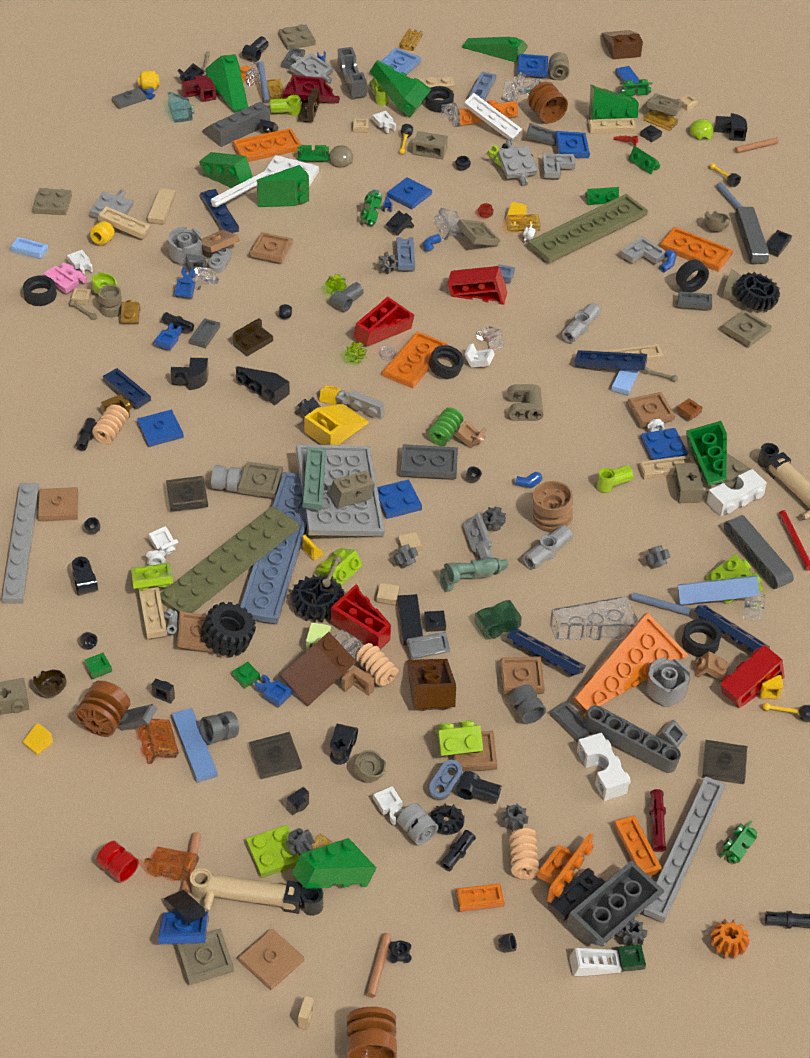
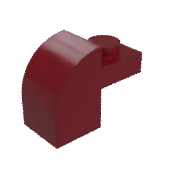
[181,76,216,102]

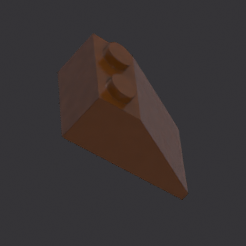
[601,30,643,60]
[280,632,357,707]
[407,659,456,710]

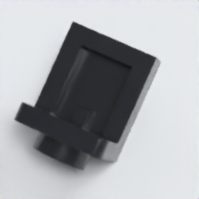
[177,63,204,82]
[385,210,414,236]
[295,397,321,417]

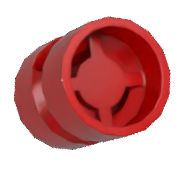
[96,840,139,882]

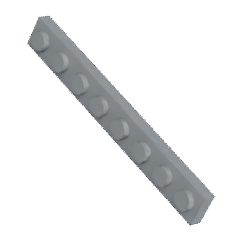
[2,483,40,604]
[643,776,726,923]

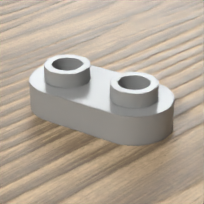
[209,247,231,273]

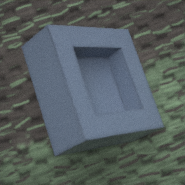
[498,264,515,283]

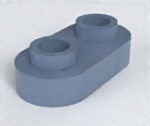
[429,760,462,800]

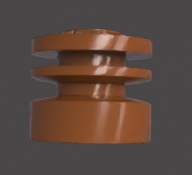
[528,81,568,123]
[75,680,131,737]
[347,1006,397,1058]

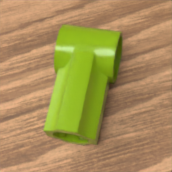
[370,77,389,105]
[270,95,301,116]
[596,465,634,493]

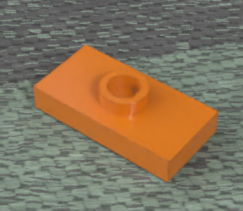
[456,883,505,912]

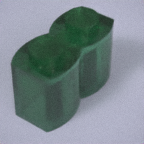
[475,600,522,639]

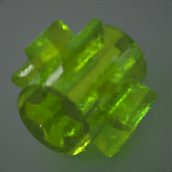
[325,274,347,295]
[345,342,368,364]

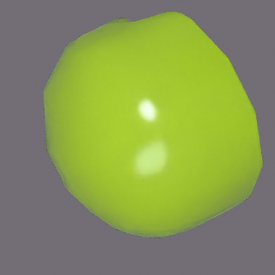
[690,119,714,140]
[91,272,117,295]

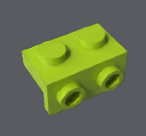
[315,548,363,585]

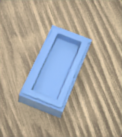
[10,237,48,259]
[611,369,639,395]

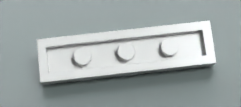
[464,93,522,142]

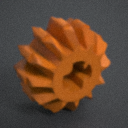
[710,919,750,959]

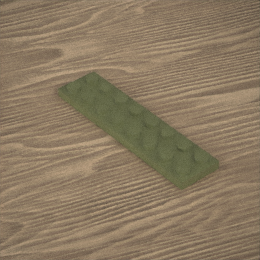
[527,194,648,263]
[160,506,299,615]

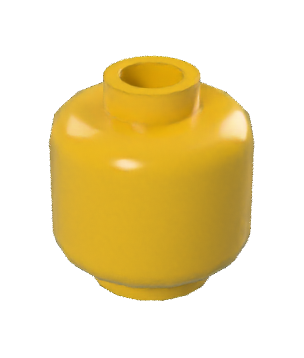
[137,70,160,90]
[90,221,115,245]

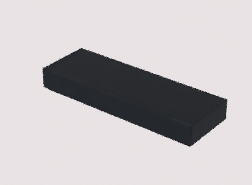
[397,594,423,646]

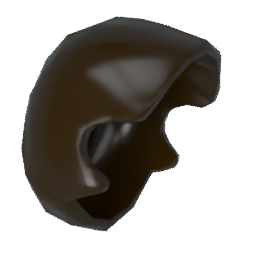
[33,669,67,697]

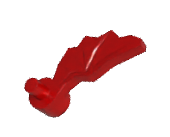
[614,135,638,146]

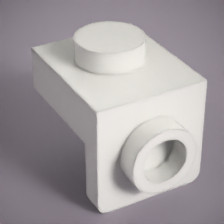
[465,344,495,368]
[148,526,179,555]

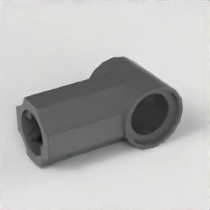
[330,282,364,312]

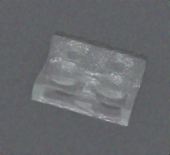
[501,72,525,102]
[434,208,465,240]

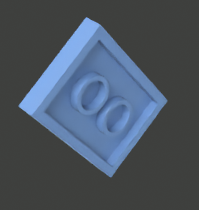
[380,48,421,74]

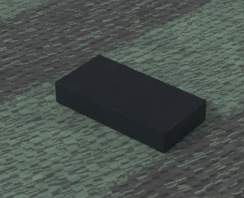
[766,230,792,257]
[164,890,206,924]

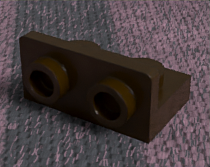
[298,88,319,122]
[233,318,273,357]

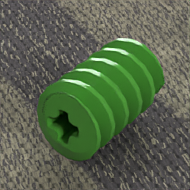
[428,407,464,446]

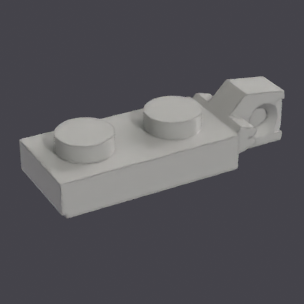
[336,389,384,419]
[463,513,493,559]

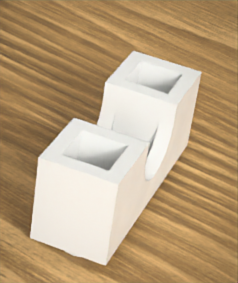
[706,469,767,517]
[577,732,631,801]

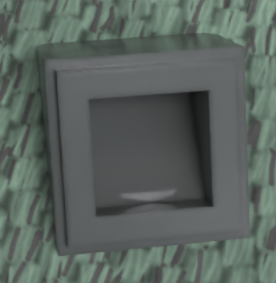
[186,254,206,273]
[655,720,687,747]

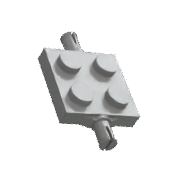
[290,53,333,83]
[497,139,538,186]
[90,190,133,218]

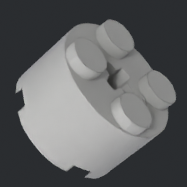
[168,227,202,266]
[646,658,690,707]

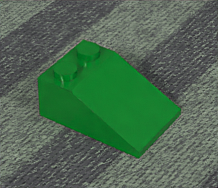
[257,165,309,207]

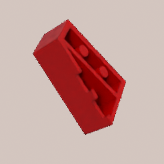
[447,266,508,305]
[353,296,415,347]
[331,584,391,650]
[720,645,785,708]

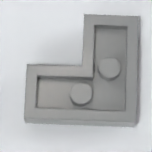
[542,154,575,179]
[620,236,666,264]

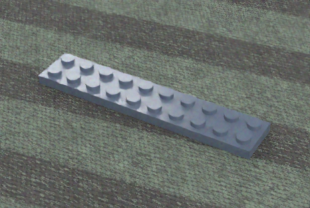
[240,472,307,624]

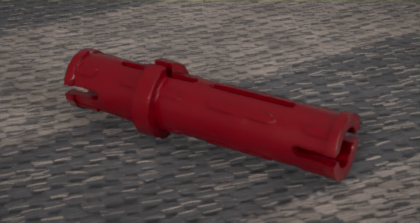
[649,789,666,852]

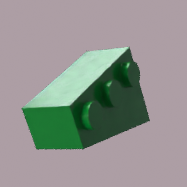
[589,84,639,120]
[199,152,253,194]
[292,838,377,889]

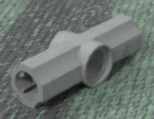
[562,302,601,343]
[523,525,573,570]

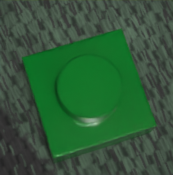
[84,652,112,679]
[232,662,260,689]

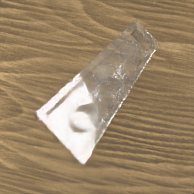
[550,596,638,640]

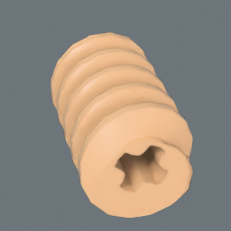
[92,405,129,444]
[356,643,399,686]
[509,828,539,880]

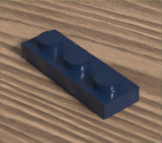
[103,368,151,409]

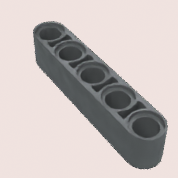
[735,207,769,263]
[724,515,794,589]
[584,705,681,773]

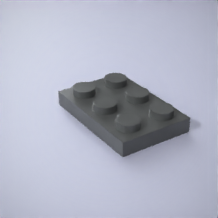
[401,444,458,479]

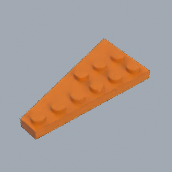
[572,613,689,713]

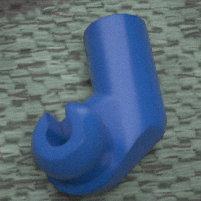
[422,234,441,252]
[659,249,677,272]
[515,472,542,488]

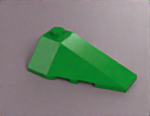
[462,36,528,63]
[205,54,248,112]
[370,60,431,118]
[686,421,727,486]

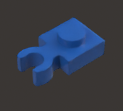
[174,268,196,299]
[154,323,182,350]
[254,675,292,707]

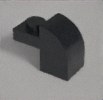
[713,113,748,141]
[171,358,209,390]

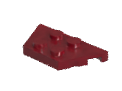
[281,75,340,103]

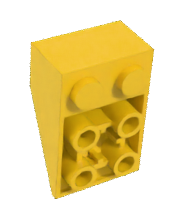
[304,404,369,445]

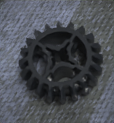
[734,272,780,312]
[291,574,344,623]

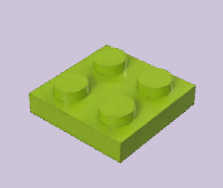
[131,563,173,590]
[246,825,300,878]

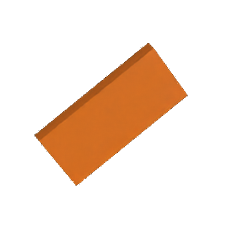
[232,128,301,162]
[659,227,733,272]
[382,331,448,389]

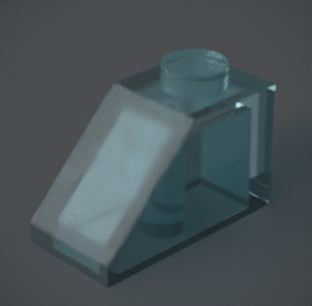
[167,92,195,123]

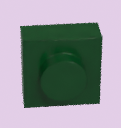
[618,945,646,972]

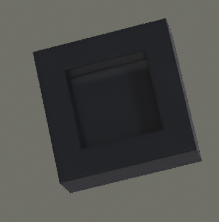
[259,119,279,133]
[640,125,662,143]
[424,610,446,632]
[152,678,175,704]
[287,786,309,816]

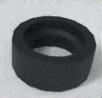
[425,86,454,112]
[675,259,709,292]
[23,275,57,306]
[429,345,464,379]
[682,619,722,657]

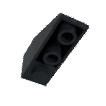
[236,366,290,405]

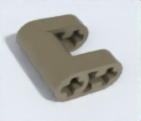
[507,384,544,421]

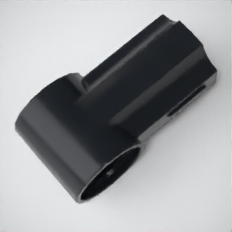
[242,36,269,62]
[456,771,502,804]

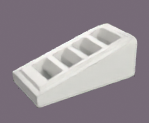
[569,948,622,976]

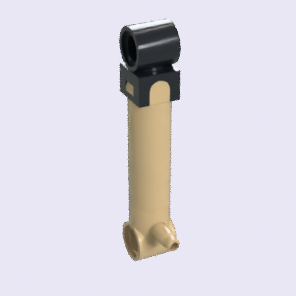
[758,443,810,519]
[190,868,323,916]

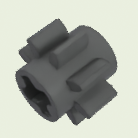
[376,252,399,273]
[483,506,506,530]
[393,544,418,567]
[645,545,671,568]
[501,804,529,832]
[286,828,315,856]
[618,919,648,946]

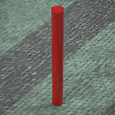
[779,510,810,571]

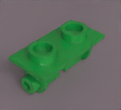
[619,79,653,95]
[298,145,329,162]
[628,146,661,174]
[585,187,619,205]
[360,190,382,226]
[719,821,757,864]

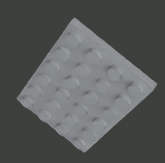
[296,444,385,536]

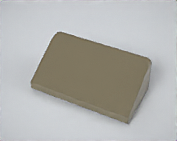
[723,269,741,302]

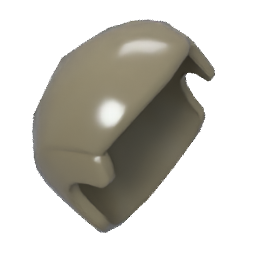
[329,145,353,167]
[705,211,730,231]
[354,750,386,782]

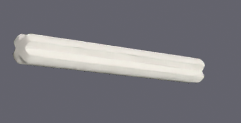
[211,172,268,207]

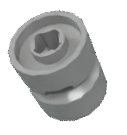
[211,465,242,492]
[397,803,438,845]

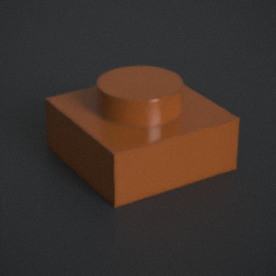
[676,398,703,421]

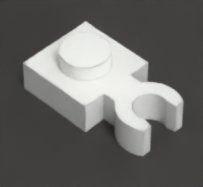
[372,111,396,133]
[67,250,93,275]
[373,786,404,825]

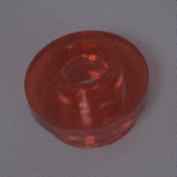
[478,203,494,218]

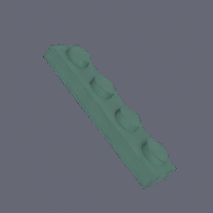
[302,447,326,510]

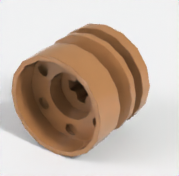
[533,481,573,532]

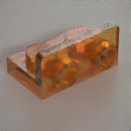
[138,719,179,764]
[144,847,199,881]

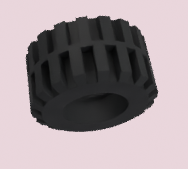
[201,602,256,657]

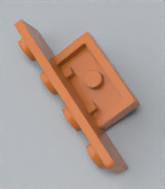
[458,100,518,125]
[537,833,594,903]

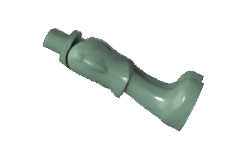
[440,558,508,592]

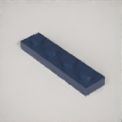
[200,189,239,233]
[575,350,648,370]
[694,605,770,653]
[507,628,586,676]

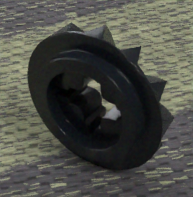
[430,803,465,835]

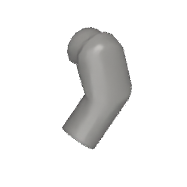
[164,608,178,634]

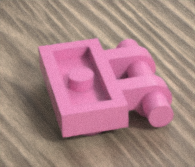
[43,262,88,294]

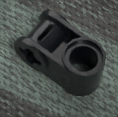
[72,556,98,595]
[330,723,358,765]

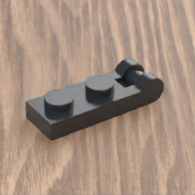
[547,868,606,921]

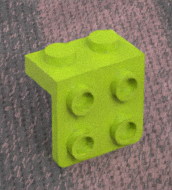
[706,554,764,604]
[434,720,483,756]

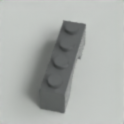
[338,47,367,98]

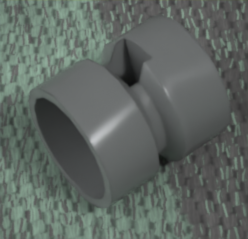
[509,684,546,724]
[199,711,239,744]

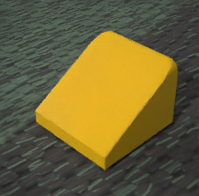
[506,202,527,224]
[319,385,341,405]
[302,535,325,560]
[759,675,783,699]
[23,723,53,755]

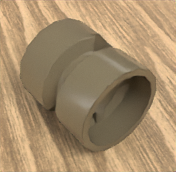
[549,52,570,80]
[99,285,122,318]

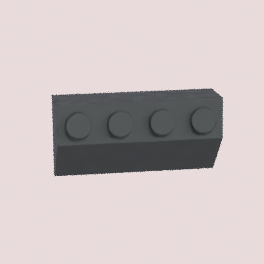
[202,102,270,147]
[566,860,665,946]

